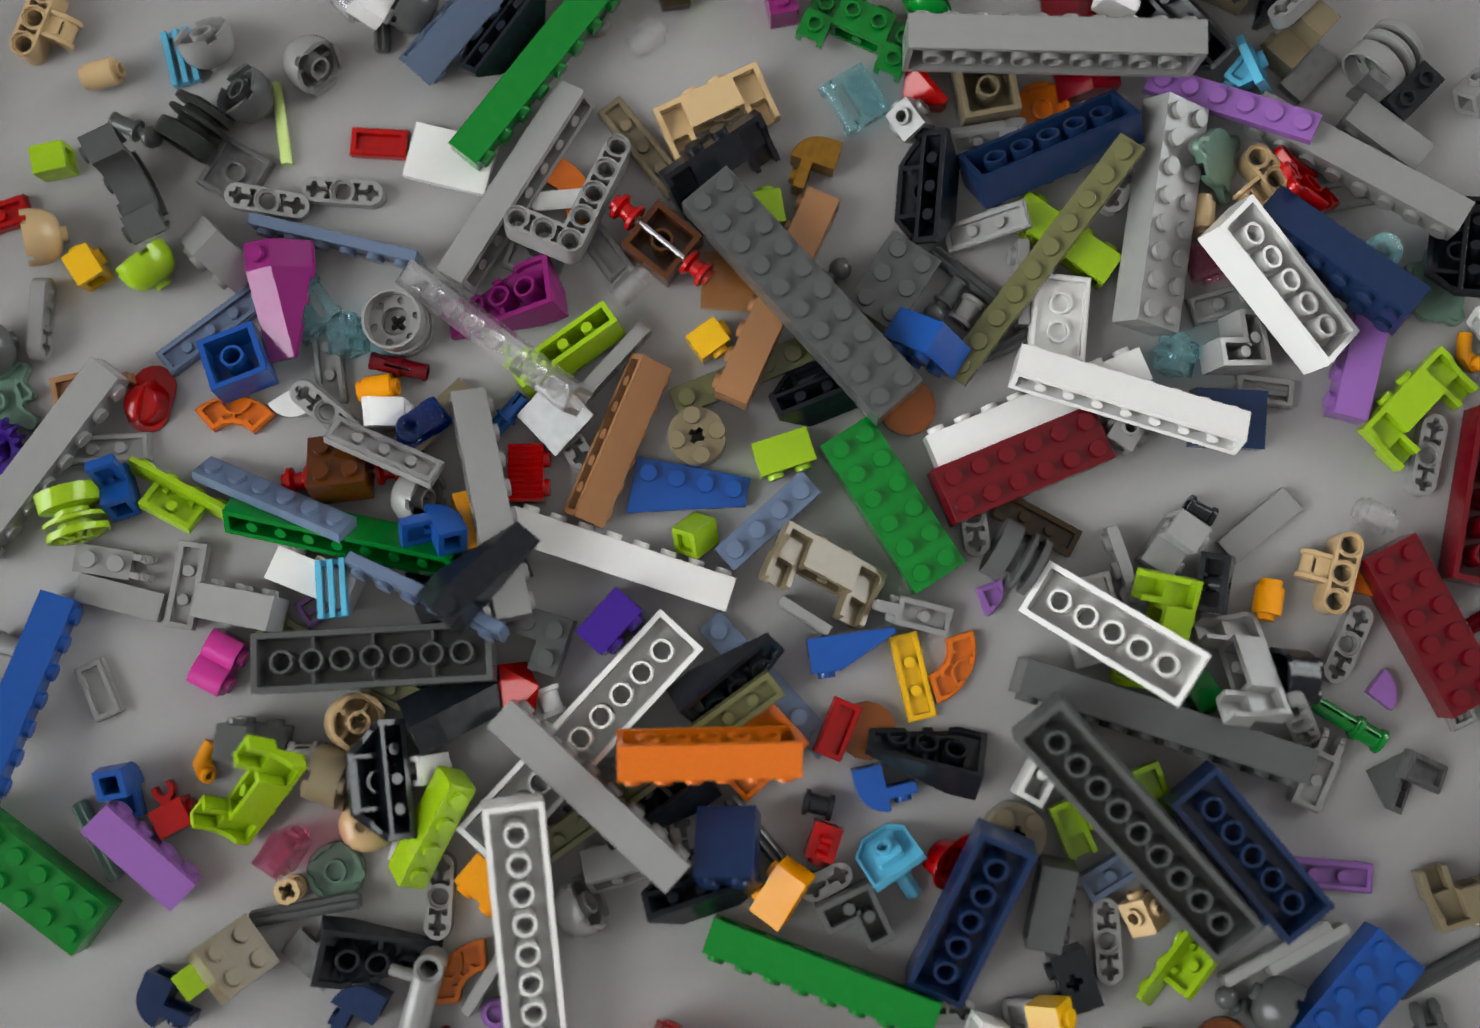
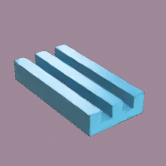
[160,26,203,89]
[314,557,350,620]

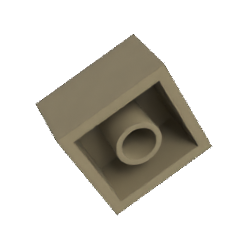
[950,72,1022,127]
[187,913,280,1006]

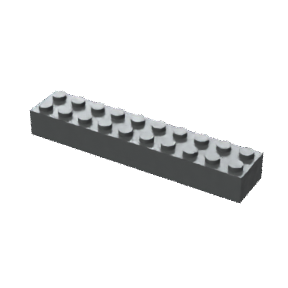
[682,165,924,426]
[1008,657,1319,788]
[1011,691,1265,964]

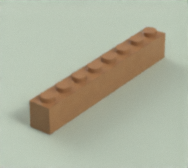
[712,186,840,411]

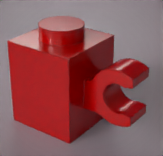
[147,779,198,840]
[803,817,844,867]

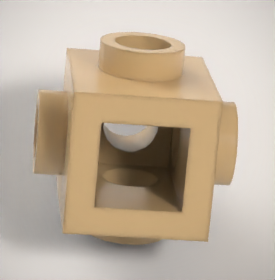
[1117,887,1171,938]

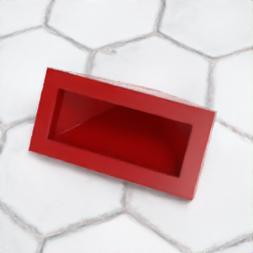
[903,71,949,113]
[497,661,539,716]

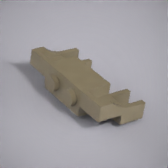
[758,521,888,630]
[1411,862,1480,934]

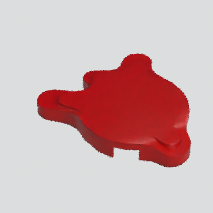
[1274,145,1340,212]

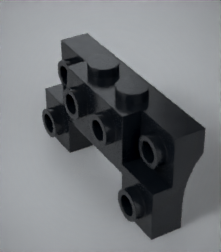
[658,109,781,221]

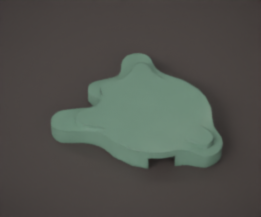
[1191,128,1241,205]
[1404,249,1465,327]
[0,361,41,431]

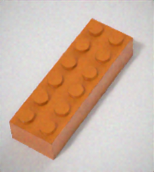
[616,725,803,786]

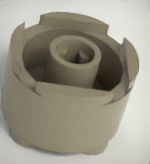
[668,406,726,468]
[300,742,349,811]
[984,801,1047,859]

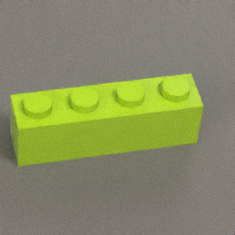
[1016,191,1121,290]
[508,300,626,399]
[387,765,476,890]

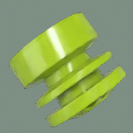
[33,480,111,547]

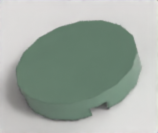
[306,841,367,898]

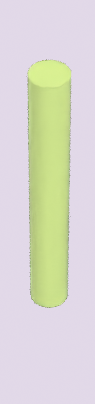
[271,81,293,167]

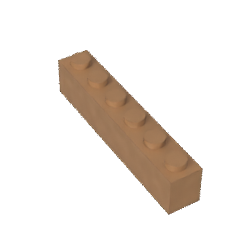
[563,353,672,528]

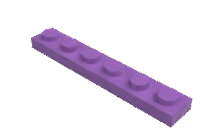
[1143,75,1323,145]

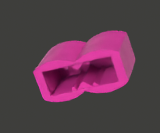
[186,628,250,697]

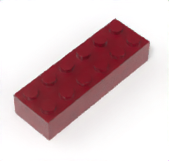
[1437,405,1480,588]
[927,409,1116,528]
[1359,533,1480,719]

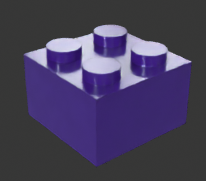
[575,587,646,656]

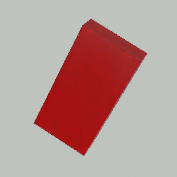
[350,127,410,161]
[812,696,863,763]

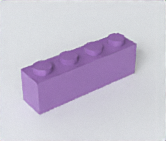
[1322,308,1388,425]
[79,799,202,911]

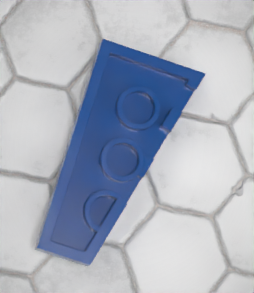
[626,456,751,514]

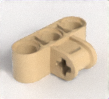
[9,0,84,66]
[1231,143,1303,206]
[1293,532,1364,615]

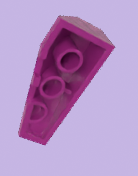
[243,238,316,363]
[449,254,568,341]

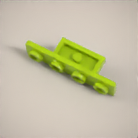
[128,456,228,534]
[1136,929,1221,1006]

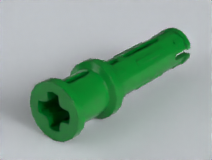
[1310,697,1389,754]

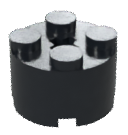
[1269,647,1324,707]

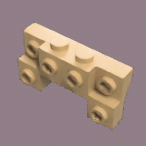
[652,61,780,161]

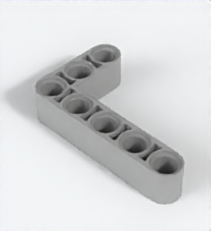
[503,134,631,264]

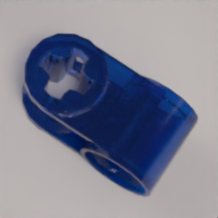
[396,396,453,448]

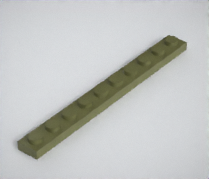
[954,133,1145,387]
[547,669,785,864]

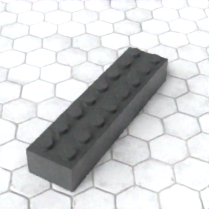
[250,623,498,695]

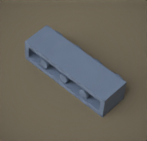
[399,0,504,85]
[714,471,821,572]

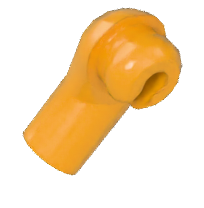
[1455,332,1480,373]
[192,738,217,784]

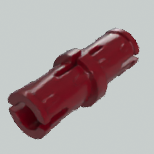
[368,352,430,382]

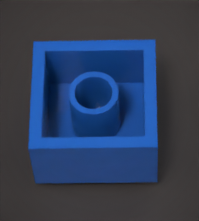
[883,306,971,379]
[196,321,279,404]

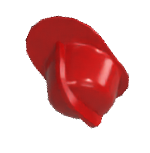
[123,366,177,433]
[921,834,970,890]

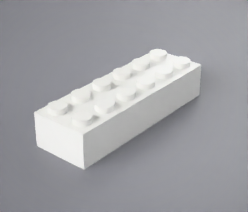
[1197,194,1360,375]
[1018,560,1211,708]

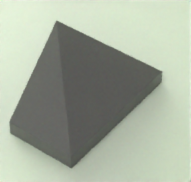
[1366,753,1412,815]

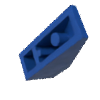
[806,627,895,679]

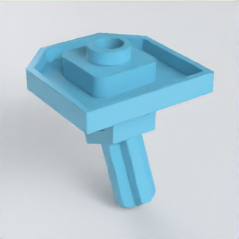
[1223,34,1274,94]
[855,824,927,899]

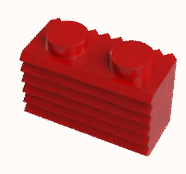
[507,443,551,504]

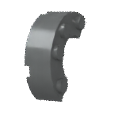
[77,122,171,245]

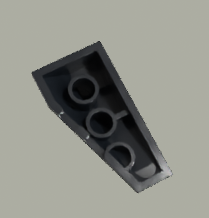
[416,521,540,634]
[667,632,785,723]
[397,676,502,756]
[865,727,987,800]
[604,780,722,850]
[310,915,443,989]

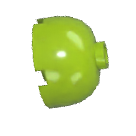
[114,237,176,292]

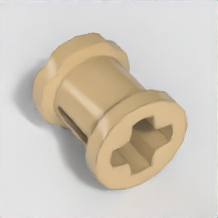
[273,873,309,905]

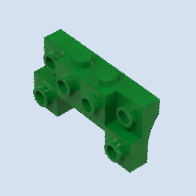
[795,0,906,84]

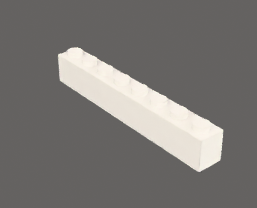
[1008,343,1251,456]
[922,346,1153,468]
[515,503,737,612]

